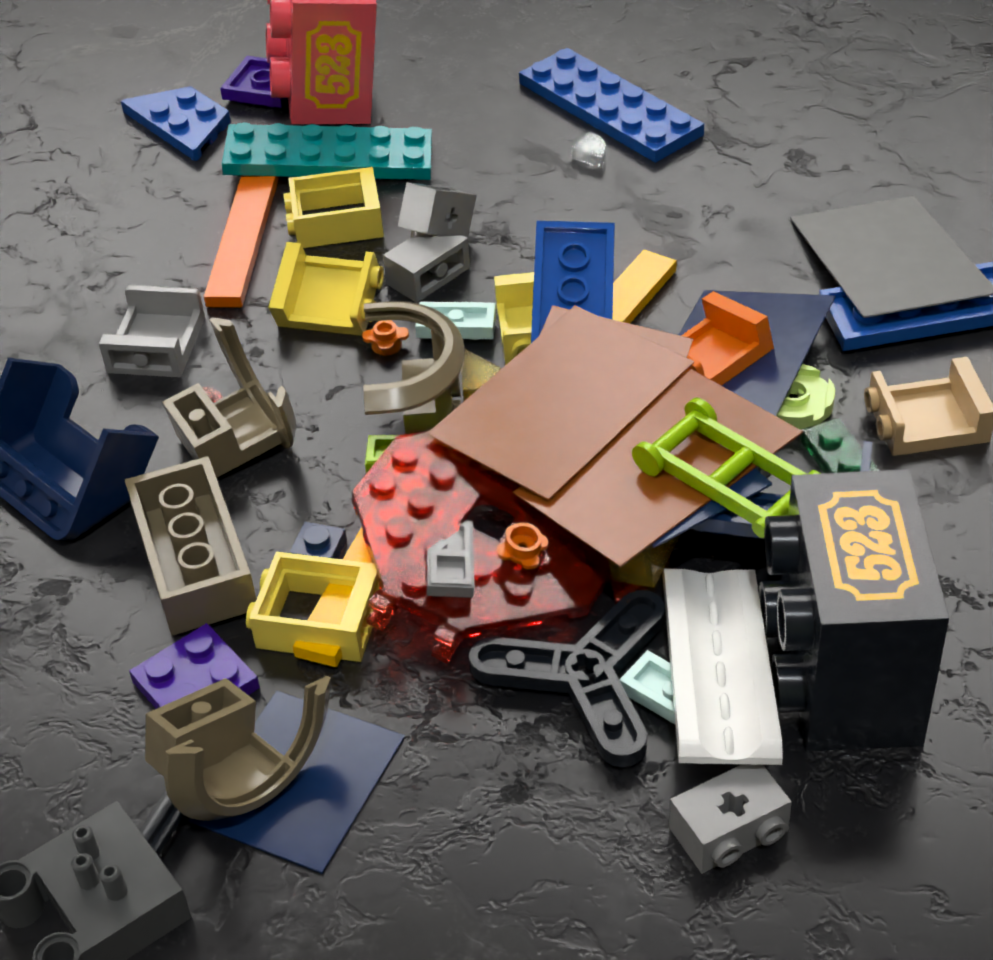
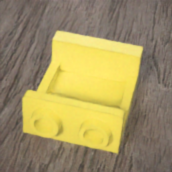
[268,242,384,336]
[494,272,534,365]

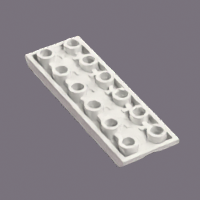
[663,569,783,765]

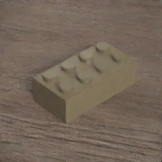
[125,456,257,636]

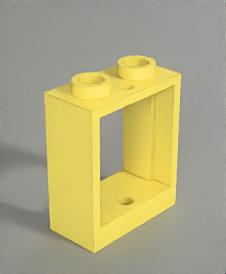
[283,167,384,248]
[246,552,384,662]

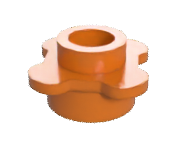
[362,320,409,355]
[496,523,548,569]

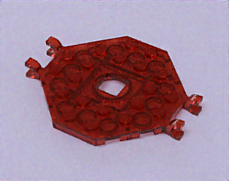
[352,431,618,664]

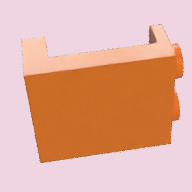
[681,291,774,386]

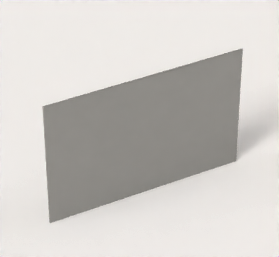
[790,196,993,318]

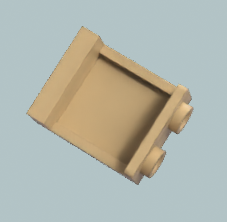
[864,357,993,456]

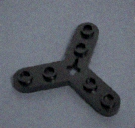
[469,590,665,767]

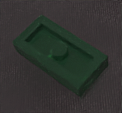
[801,418,880,473]

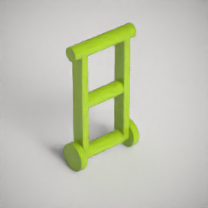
[632,397,821,538]

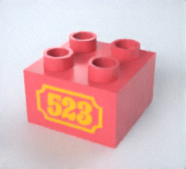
[266,0,377,124]

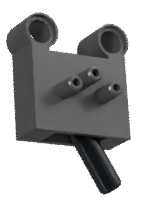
[0,790,192,960]

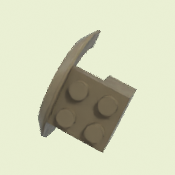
[363,301,465,435]
[162,317,297,478]
[145,676,331,821]

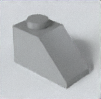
[383,235,470,303]

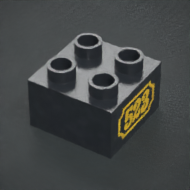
[759,469,949,752]

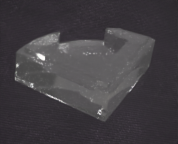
[571,131,606,168]

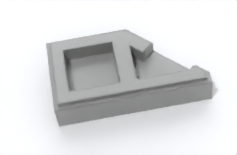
[426,521,475,598]

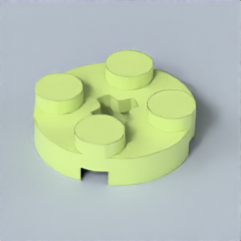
[777,364,835,432]

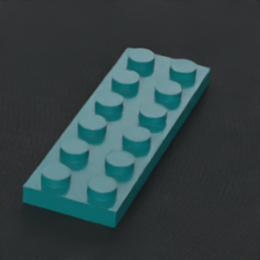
[222,122,432,180]

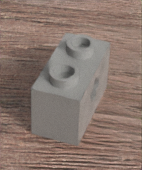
[398,182,477,238]
[669,764,792,874]

